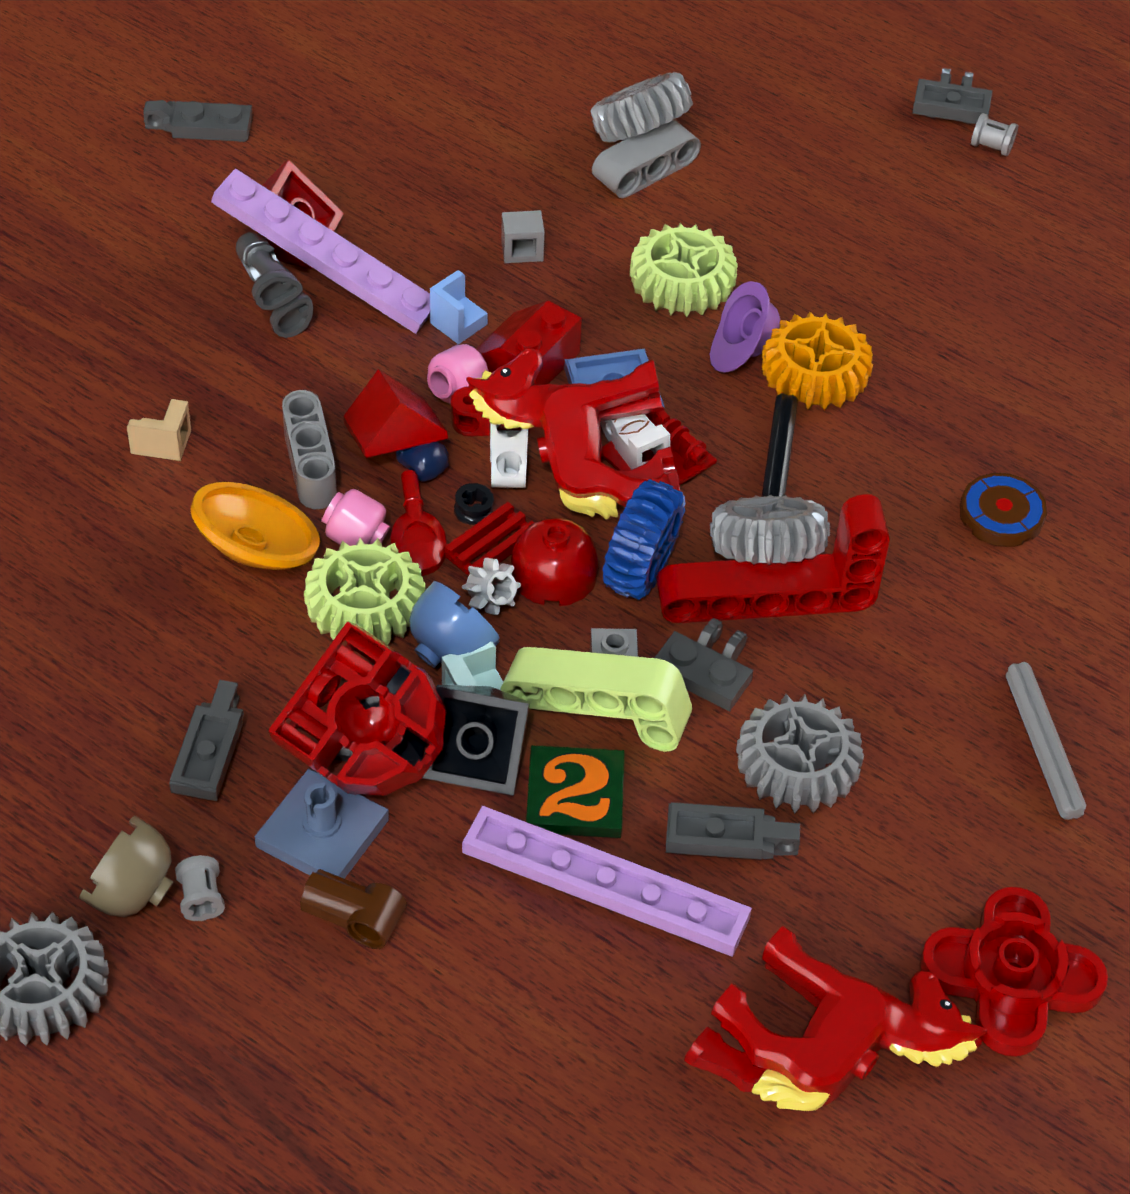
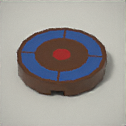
[959,473,1047,547]

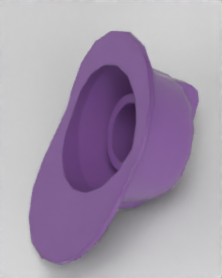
[710,281,780,373]

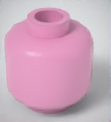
[427,344,489,404]
[321,489,390,546]

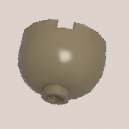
[79,815,173,917]

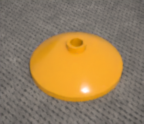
[191,482,320,570]

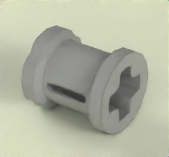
[971,113,1019,156]
[175,855,225,921]

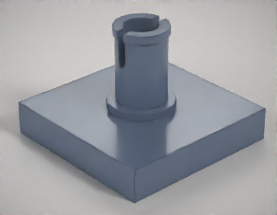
[254,768,389,879]

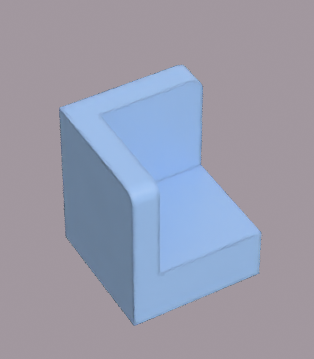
[430,270,488,344]

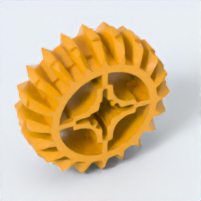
[762,312,873,411]

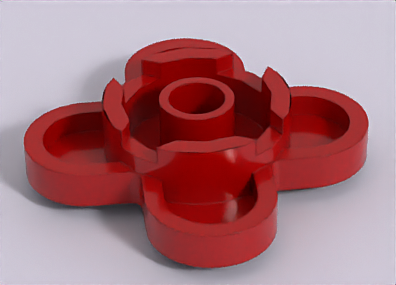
[920,887,1108,1056]

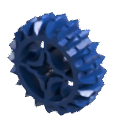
[602,479,686,600]

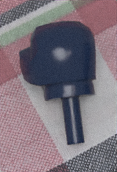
[396,441,449,482]

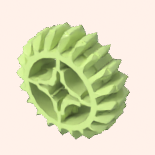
[630,222,738,317]
[304,538,425,645]

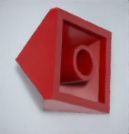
[257,160,344,269]

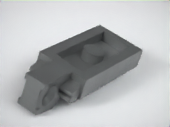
[143,100,253,142]
[169,680,244,801]
[665,802,800,860]

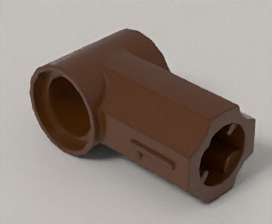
[300,869,407,949]

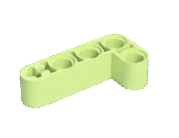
[501,647,692,752]

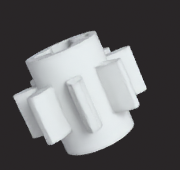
[462,557,521,615]

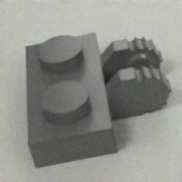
[912,68,993,124]
[655,618,753,712]

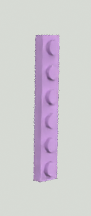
[211,168,430,334]
[462,806,752,957]

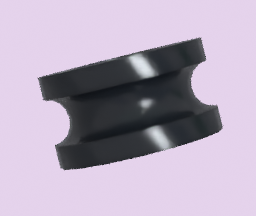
[454,483,494,525]

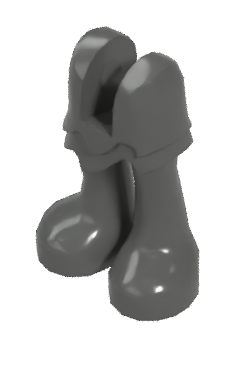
[236,231,313,338]

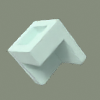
[442,642,503,690]

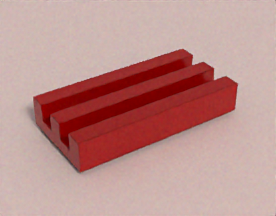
[444,501,535,576]

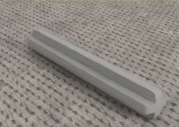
[1006,662,1086,820]

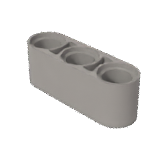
[592,119,701,198]
[282,390,337,509]

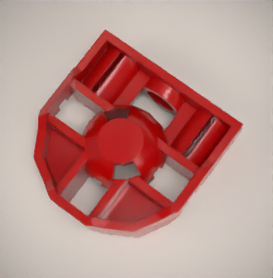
[268,621,446,796]

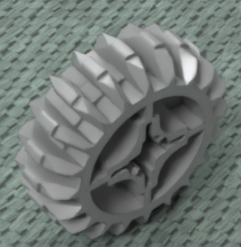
[590,72,693,142]
[710,495,830,565]
[736,694,864,814]
[0,911,109,1046]

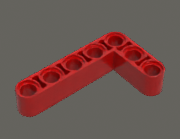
[656,494,890,623]

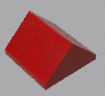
[343,369,448,458]

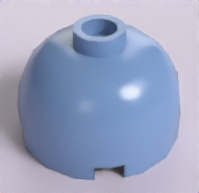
[409,581,500,668]

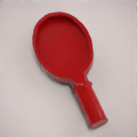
[390,470,447,576]

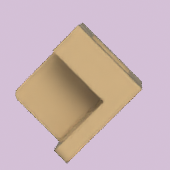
[127,399,191,461]

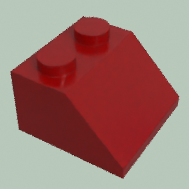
[476,300,582,385]

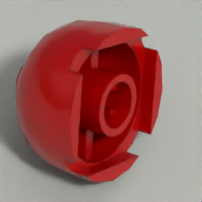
[511,518,599,606]

